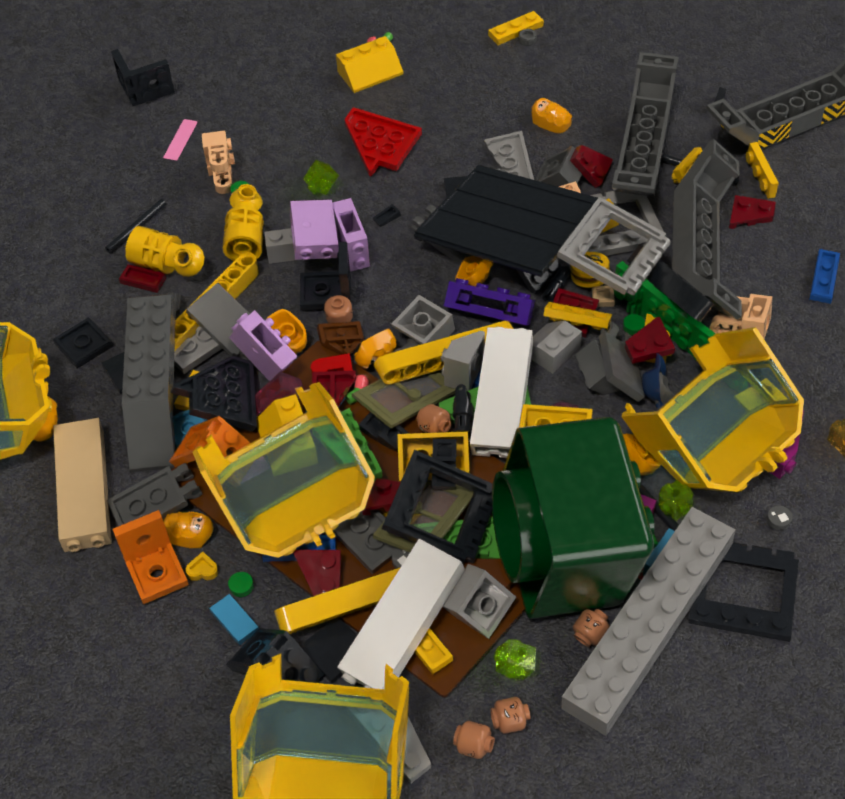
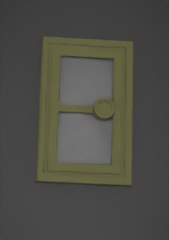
[352,371,455,428]
[373,480,474,552]

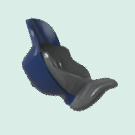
[642,353,690,410]

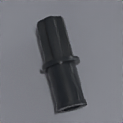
[542,266,571,302]

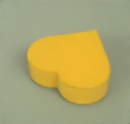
[186,552,218,581]

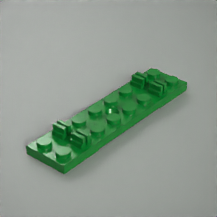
[614,261,749,392]

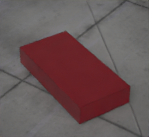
[119,264,166,293]

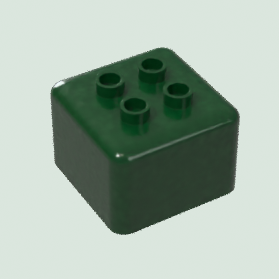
[492,417,654,619]

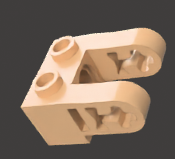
[202,131,235,194]
[710,294,772,340]

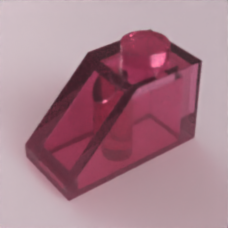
[255,372,303,415]

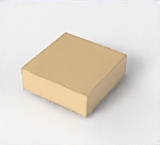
[592,286,615,307]

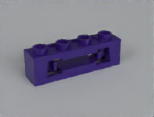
[444,278,535,325]

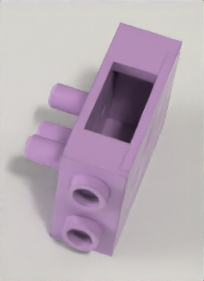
[332,198,370,271]
[290,200,338,260]
[229,310,297,382]

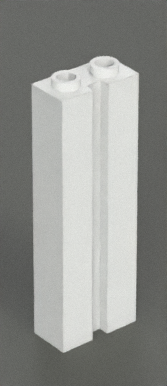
[470,327,533,458]
[337,539,465,689]

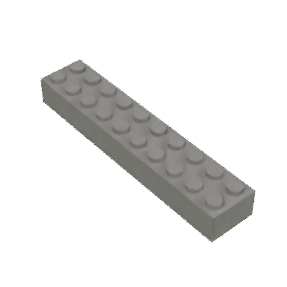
[562,507,735,736]

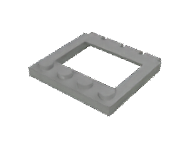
[587,191,666,256]
[557,197,671,295]

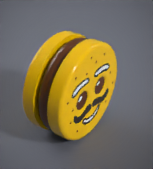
[570,252,610,288]

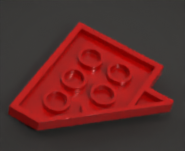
[344,107,422,176]

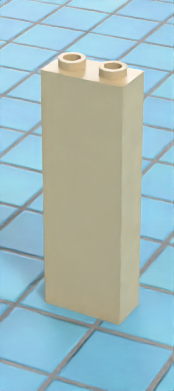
[53,418,112,552]

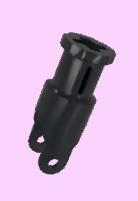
[452,384,473,438]

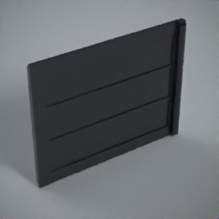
[414,165,598,277]

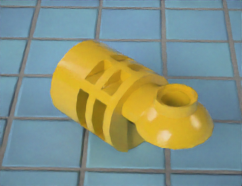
[223,184,264,261]
[126,226,205,277]

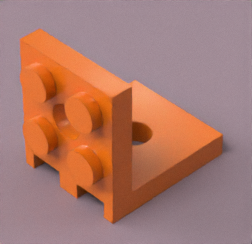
[169,416,252,488]
[112,510,189,604]

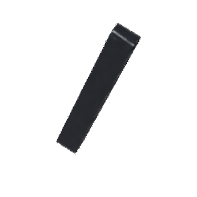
[627,244,714,322]

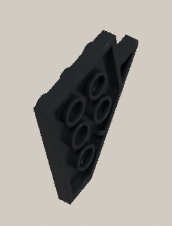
[171,356,257,432]

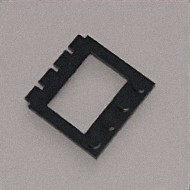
[381,449,493,564]
[689,542,799,642]

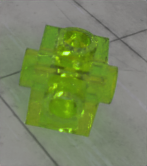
[303,160,339,194]
[658,480,693,521]
[494,639,536,680]

